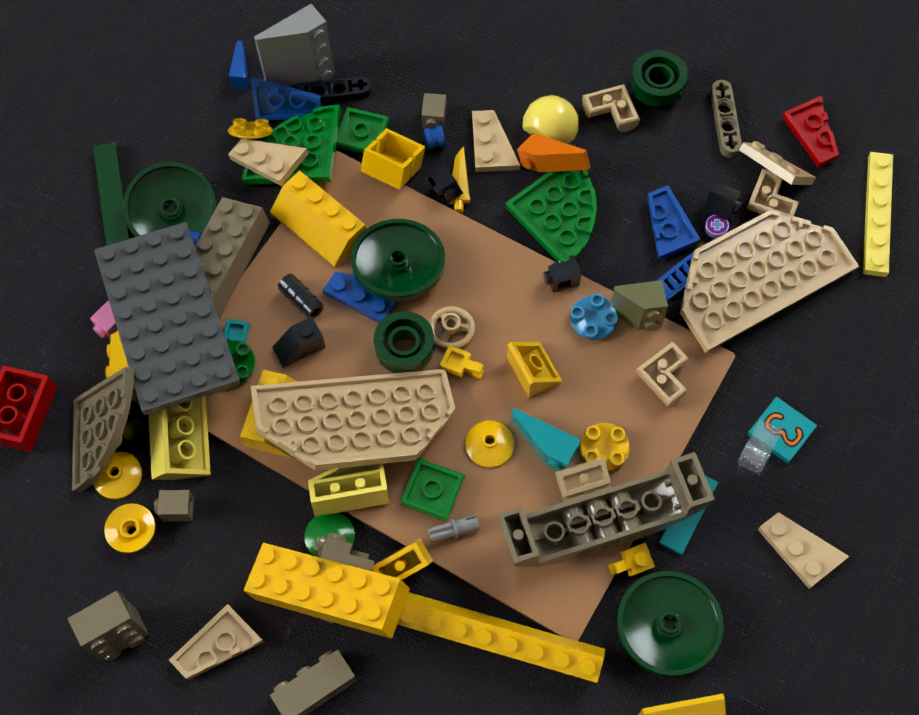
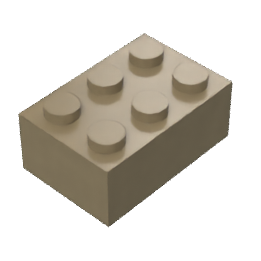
[67,590,149,662]

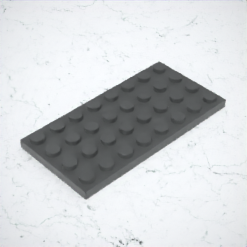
[94,222,241,416]

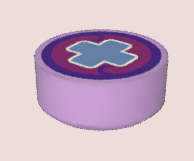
[705,215,729,239]

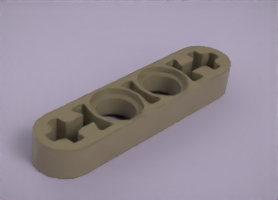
[711,80,742,158]

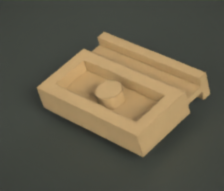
[555,458,611,502]

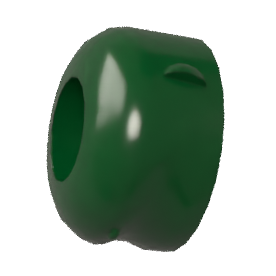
[631,50,688,108]
[373,311,435,373]

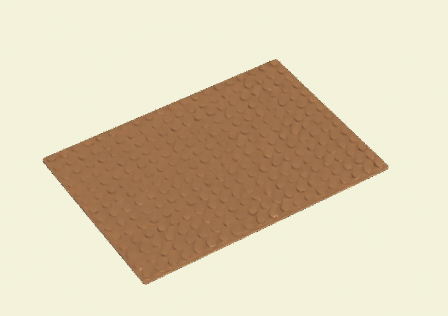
[206,151,735,641]

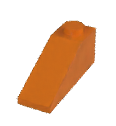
[517,133,591,172]

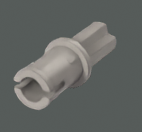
[428,515,480,542]

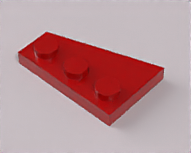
[782,96,839,168]

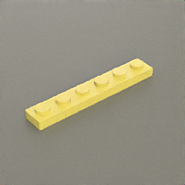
[863,152,893,277]

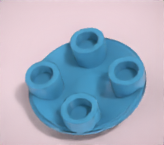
[570,293,618,340]

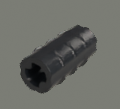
[278,273,324,319]

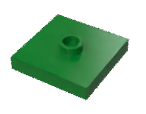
[336,107,390,154]
[400,458,465,522]

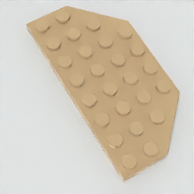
[680,209,859,353]
[251,369,455,471]

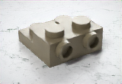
[314,533,375,571]

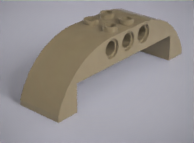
[497,452,715,567]

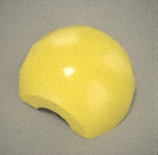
[522,95,579,144]

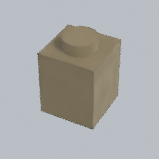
[421,93,447,129]
[154,490,194,522]

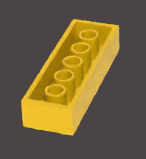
[243,543,410,639]

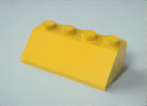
[270,171,366,268]

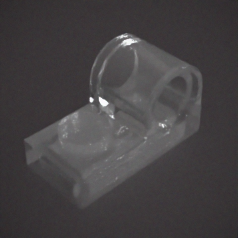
[737,419,783,475]

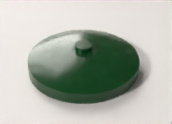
[123,162,217,237]
[351,219,445,301]
[617,571,724,678]

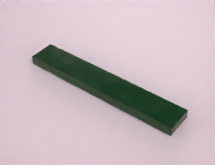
[93,142,130,246]

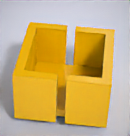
[361,128,425,190]

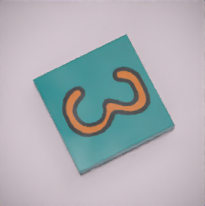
[747,397,817,464]

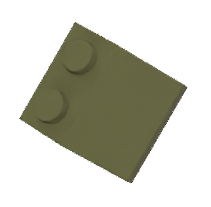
[611,280,668,331]

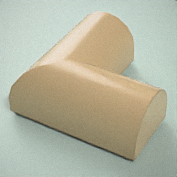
[582,84,640,132]
[747,168,799,218]
[636,342,689,408]

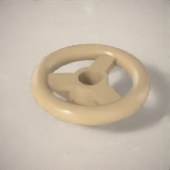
[429,306,475,349]

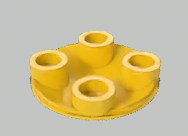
[228,118,273,139]
[580,423,630,471]

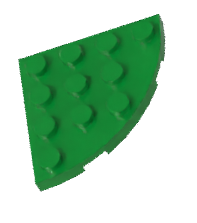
[242,105,341,185]
[505,170,597,262]

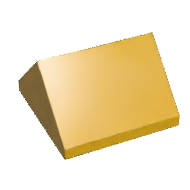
[507,342,562,398]

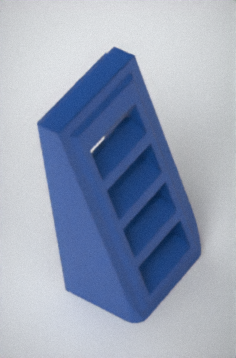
[229,41,249,90]
[656,253,693,301]

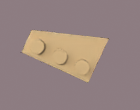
[472,110,520,172]
[228,139,309,186]
[739,141,816,185]
[758,512,849,589]
[169,604,264,680]

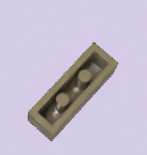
[270,650,357,715]

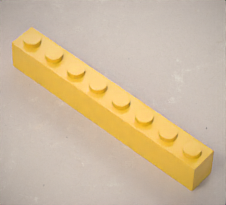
[398,592,605,683]

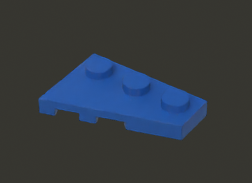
[251,77,321,120]
[647,185,701,261]
[323,272,399,323]

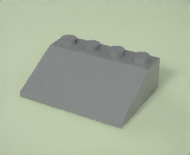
[254,4,335,87]

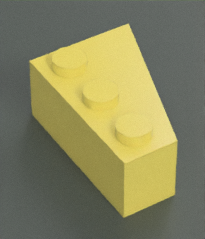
[308,464,390,517]

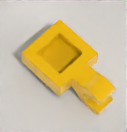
[439,345,484,380]
[608,543,655,576]

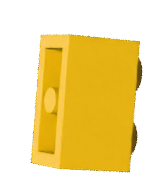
[372,538,433,580]

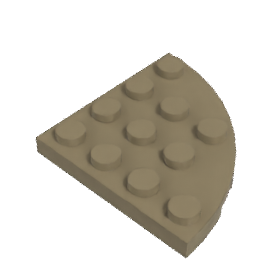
[72,367,135,493]

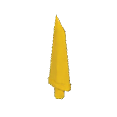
[449,146,470,214]

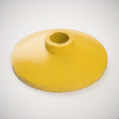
[465,421,514,468]
[94,452,142,499]
[104,503,155,553]

